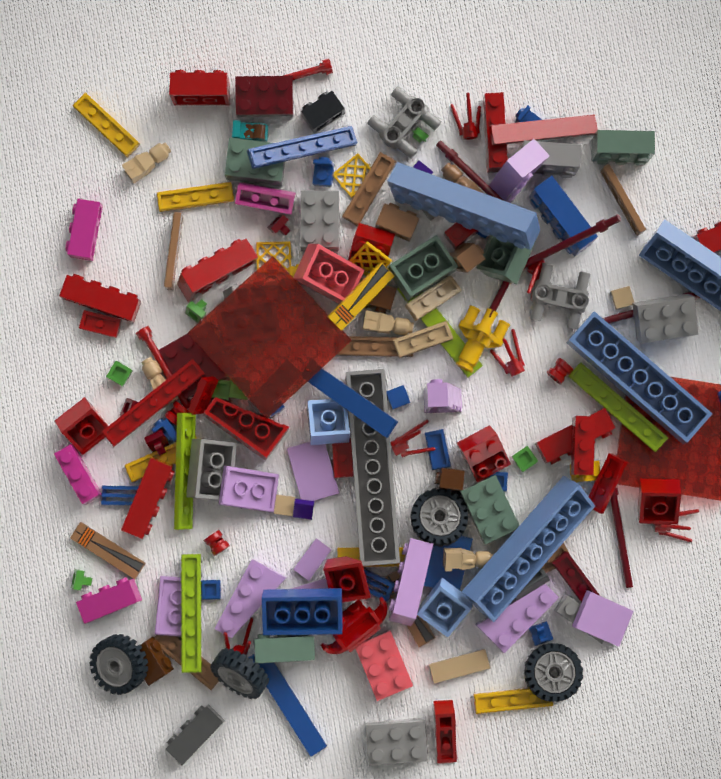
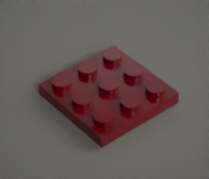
[159,322,237,399]

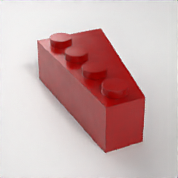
[177,238,258,303]
[204,397,289,461]

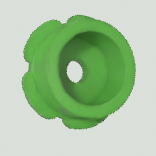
[412,126,429,143]

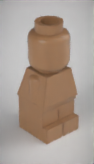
[441,163,485,194]

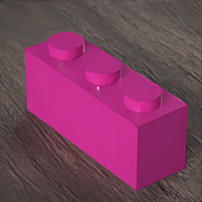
[235,182,296,215]
[65,199,103,261]
[54,444,102,505]
[76,577,142,624]

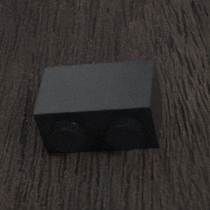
[301,91,345,134]

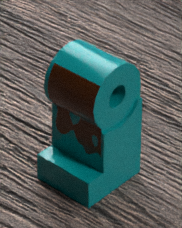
[232,120,268,142]

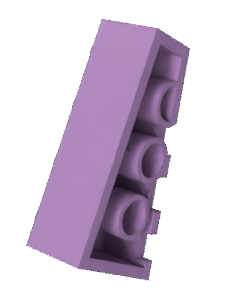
[489,139,549,203]
[423,379,462,413]
[389,538,433,626]
[215,559,287,638]
[475,584,559,653]

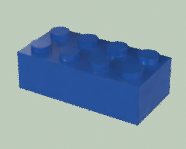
[529,175,598,257]
[262,588,343,635]

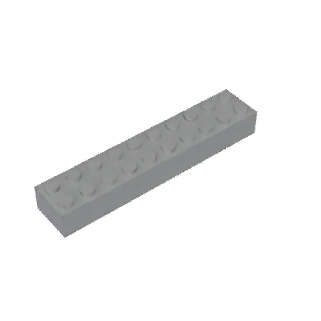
[346,369,400,566]

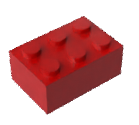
[169,70,230,106]

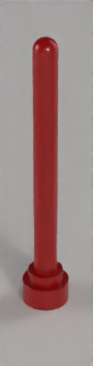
[283,58,333,80]
[135,326,190,409]

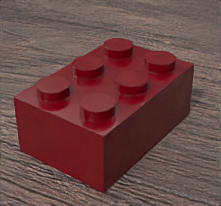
[235,75,294,117]

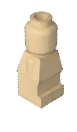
[122,142,171,184]
[362,310,414,335]
[141,357,179,408]
[443,548,494,571]

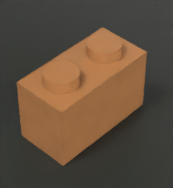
[375,203,419,242]
[450,243,485,273]

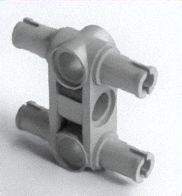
[367,86,442,159]
[530,263,590,330]

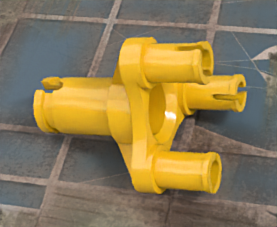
[455,305,510,373]

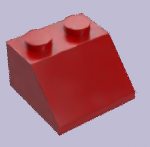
[55,397,109,455]
[323,556,371,603]

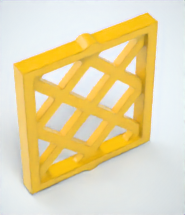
[333,153,370,198]
[256,241,292,274]
[349,241,392,276]

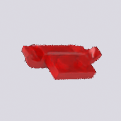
[320,597,388,654]

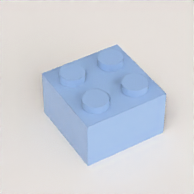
[307,399,350,445]
[417,578,472,637]

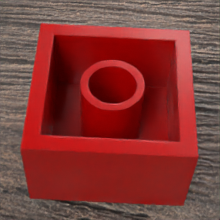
[637,478,682,525]

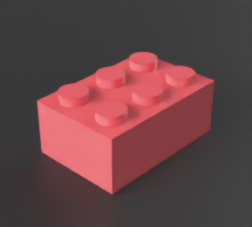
[293,244,364,304]
[356,630,413,701]

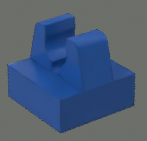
[529,621,554,646]

